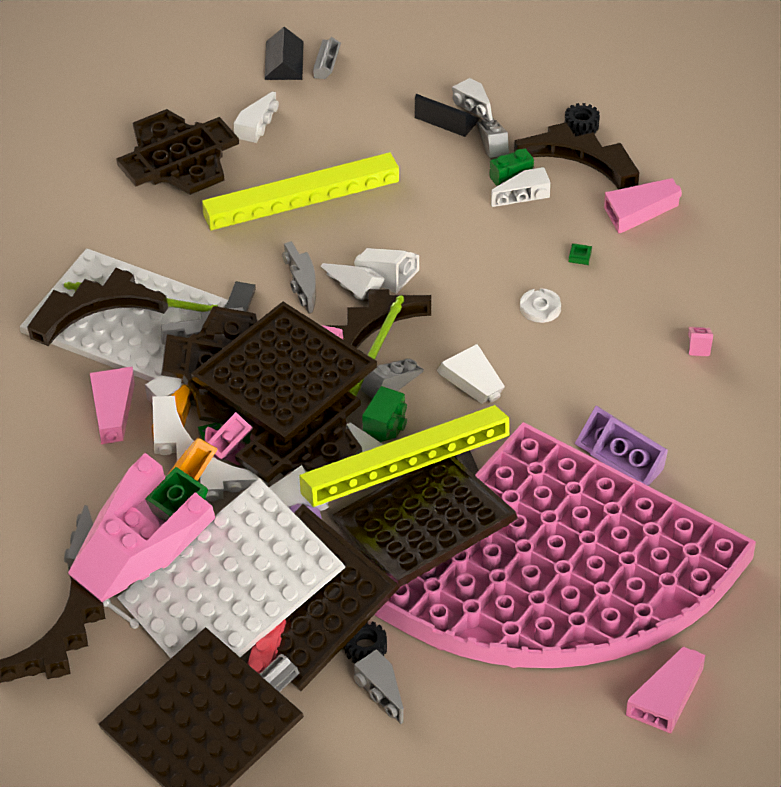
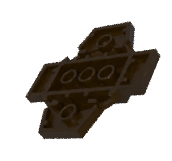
[116,109,239,195]
[161,306,257,424]
[235,391,362,483]

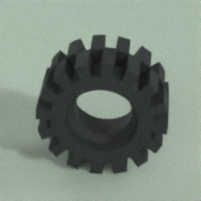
[564,103,600,136]
[344,621,387,664]

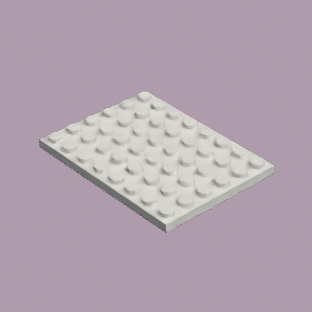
[20,248,228,381]
[117,478,345,659]

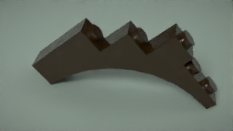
[514,122,640,190]
[27,268,168,346]
[326,289,432,348]
[0,567,106,683]

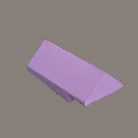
[575,406,668,486]

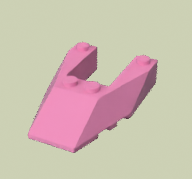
[68,453,215,602]

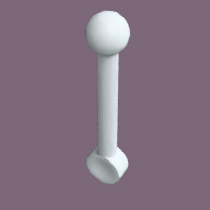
[103,599,139,629]

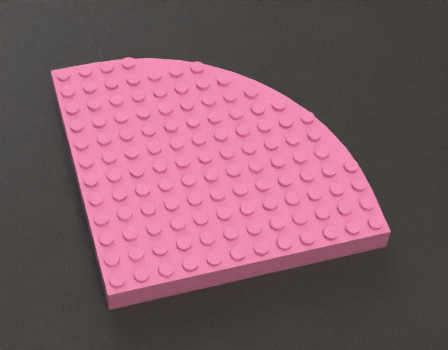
[375,422,756,668]

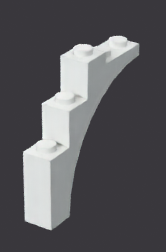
[152,396,268,501]

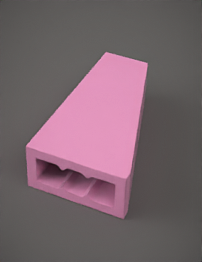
[604,178,682,234]
[90,367,135,444]
[626,647,705,733]

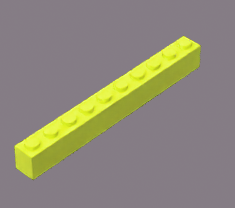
[202,152,399,230]
[299,405,510,507]

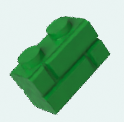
[489,148,534,186]

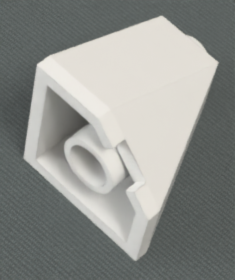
[354,248,419,294]
[437,344,505,404]
[269,465,329,511]

